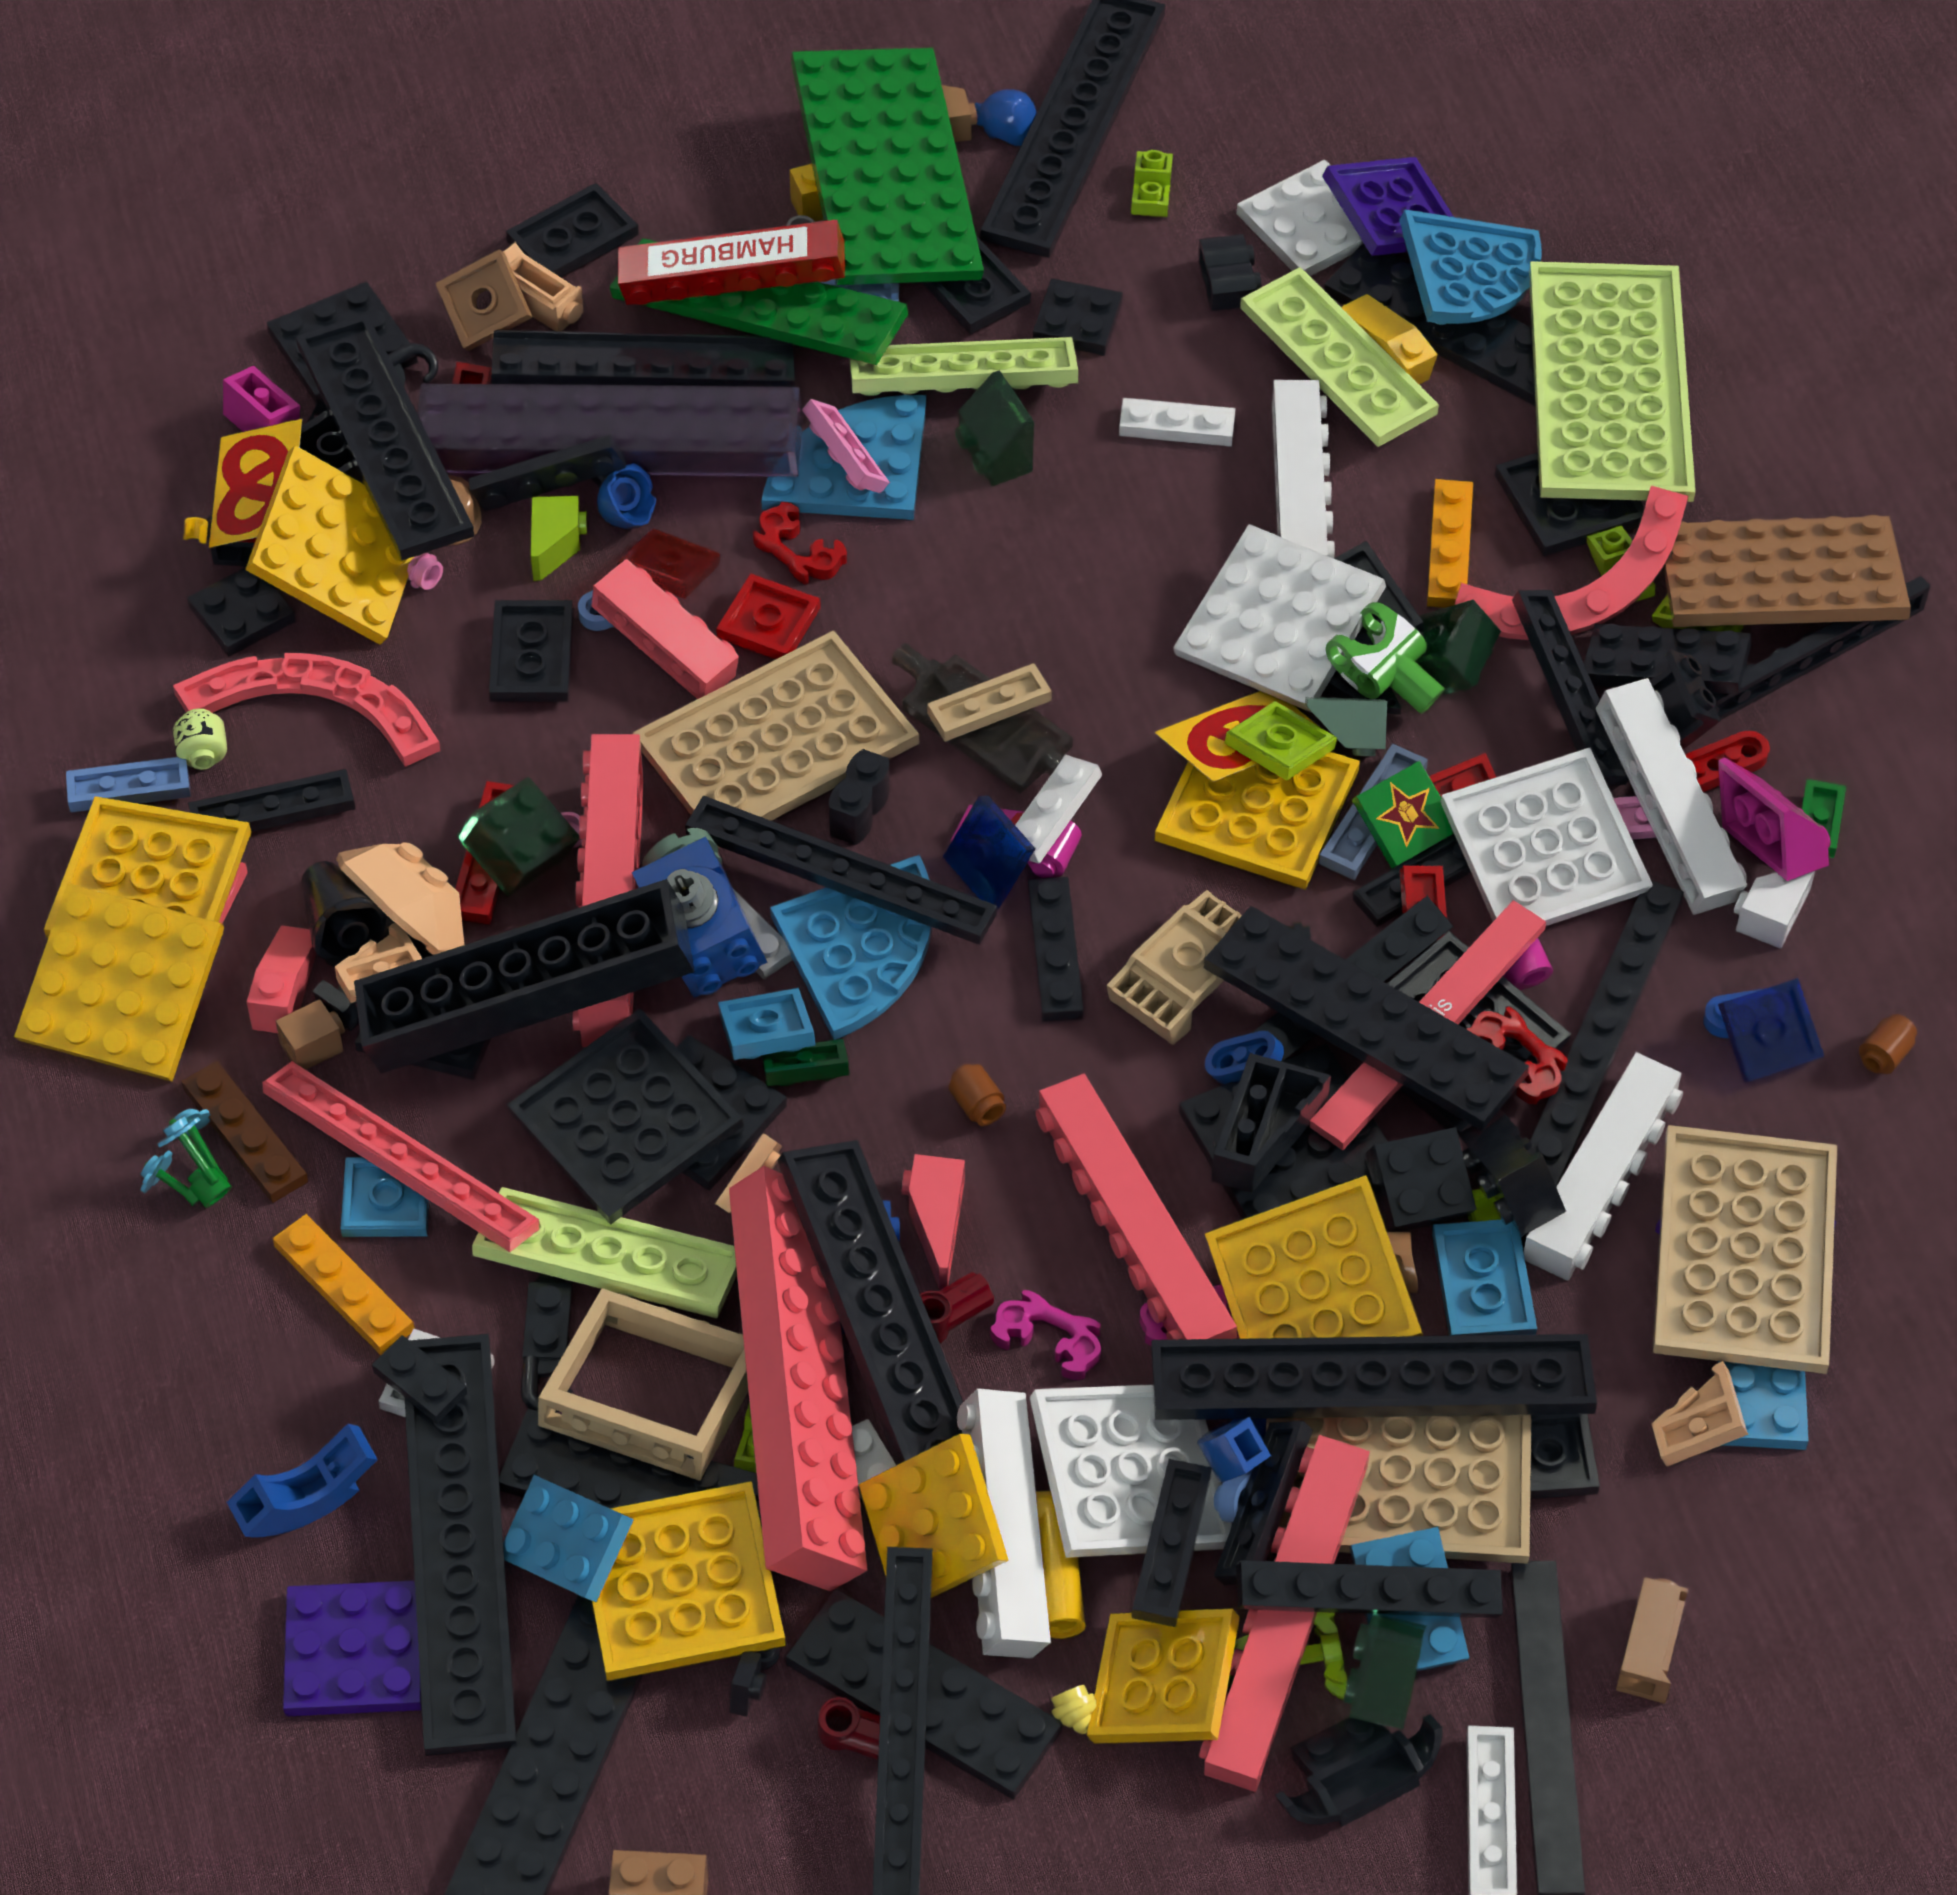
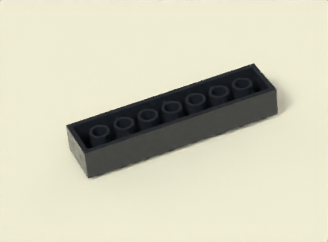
[354,879,695,1074]

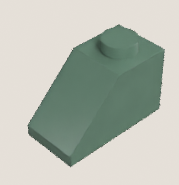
[1305,697,1387,756]

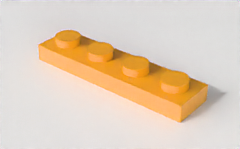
[1427,479,1473,608]
[273,1214,415,1355]

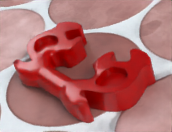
[753,502,847,585]
[1466,1007,1568,1105]

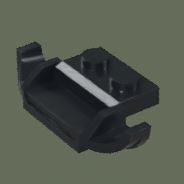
[1275,1708,1442,1827]

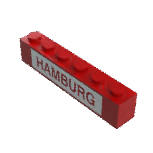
[618,219,845,305]

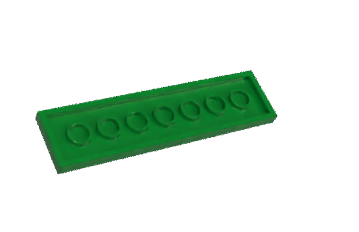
[609,238,908,365]

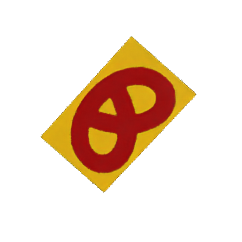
[209,419,302,548]
[1154,691,1321,782]

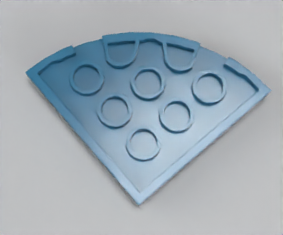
[1399,209,1542,325]
[762,395,927,520]
[770,855,932,1040]

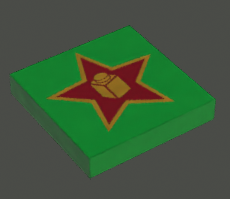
[1351,760,1454,869]

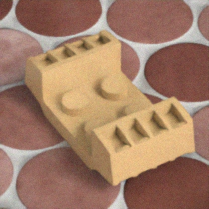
[1107,890,1242,1045]

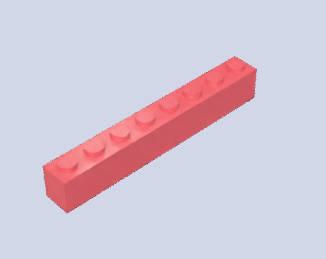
[1035,1073,1237,1340]
[1199,1435,1370,1792]

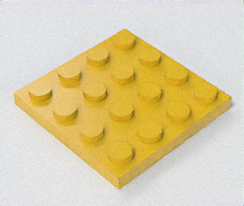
[245,445,415,645]
[1154,752,1360,890]
[44,796,251,938]
[14,883,225,1082]
[1205,1175,1423,1339]
[592,1481,786,1681]

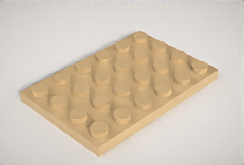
[633,630,919,848]
[1652,1125,1837,1374]
[1266,1415,1531,1564]

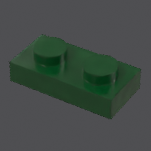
[762,1039,850,1086]

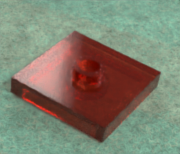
[617,528,721,599]

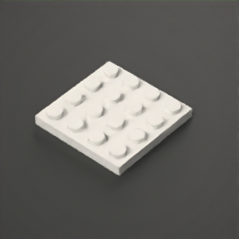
[1173,524,1386,712]
[1440,748,1653,926]
[1029,1385,1232,1558]

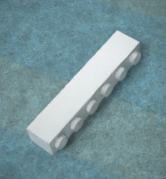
[1272,380,1335,558]
[1595,678,1747,915]
[1524,1052,1683,1281]
[957,1388,1051,1658]

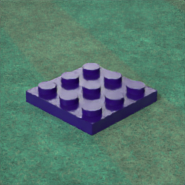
[1322,157,1454,256]
[283,1581,422,1717]

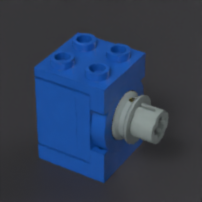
[632,837,768,998]

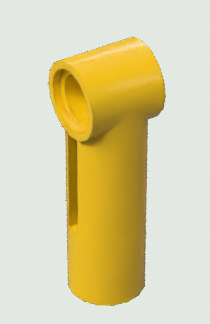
[1036,1491,1086,1639]

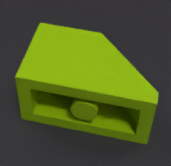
[531,496,588,581]

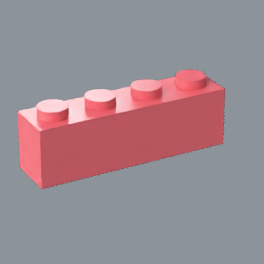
[591,559,739,699]

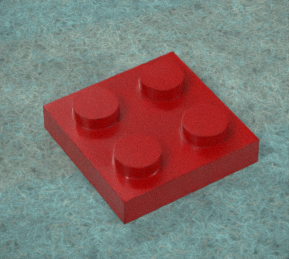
[716,573,821,659]

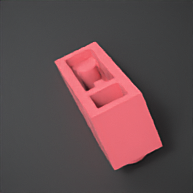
[247,925,316,1033]
[902,1154,965,1289]

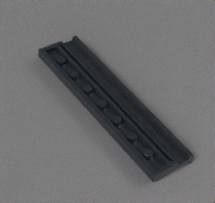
[491,330,795,394]

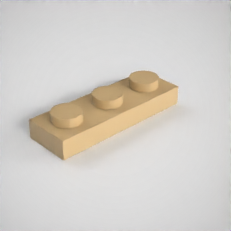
[927,663,1052,742]

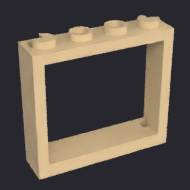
[538,1288,748,1481]

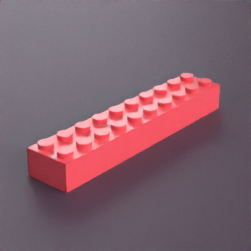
[729,1166,868,1592]

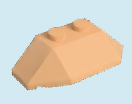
[336,842,464,955]

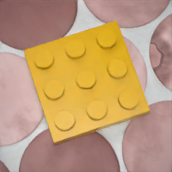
[859,1434,1009,1598]
[1087,1609,1240,1744]

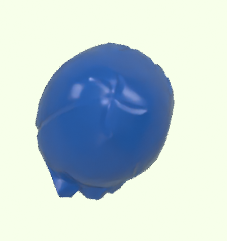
[975,89,1037,146]
[596,463,657,529]

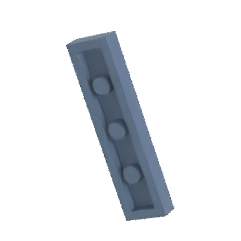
[1319,744,1428,880]

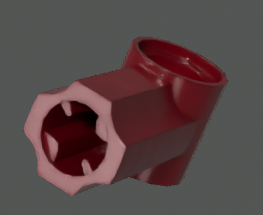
[920,1271,994,1344]
[818,1697,880,1760]

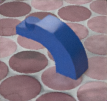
[1197,1417,1271,1482]
[227,1424,378,1537]

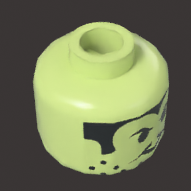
[173,708,227,770]

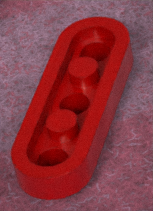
[1685,730,1770,792]

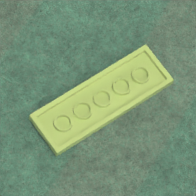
[1241,267,1439,447]
[849,337,1078,396]
[472,1187,737,1318]

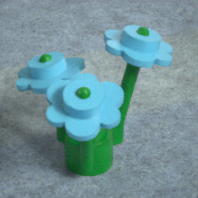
[140,1109,232,1208]

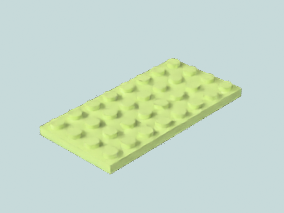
[1529,261,1695,502]

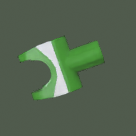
[1325,602,1445,714]

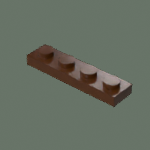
[181,1060,308,1204]

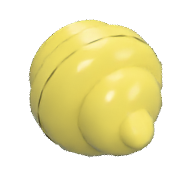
[1051,1684,1097,1734]

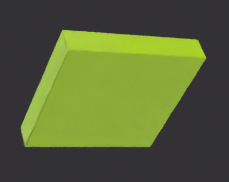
[1225,701,1337,781]

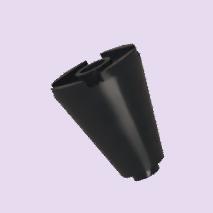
[301,861,392,967]

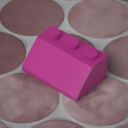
[1718,758,1831,881]

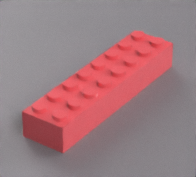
[572,734,644,1047]

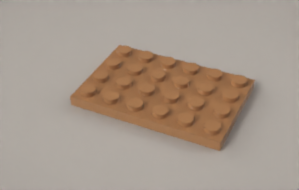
[1663,515,1911,627]

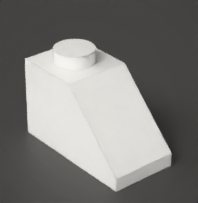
[1734,871,1815,949]

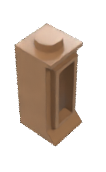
[1616,1577,1688,1704]

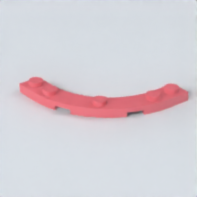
[1449,485,1688,640]
[173,653,440,767]

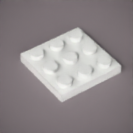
[1237,160,1363,276]

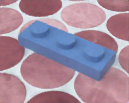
[66,757,191,812]

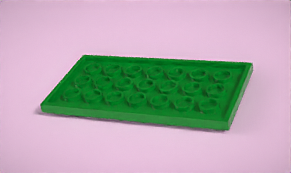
[791,48,984,285]

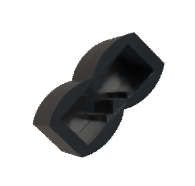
[1198,234,1262,311]
[829,749,889,845]

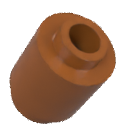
[1859,1014,1917,1074]
[948,1064,1006,1126]

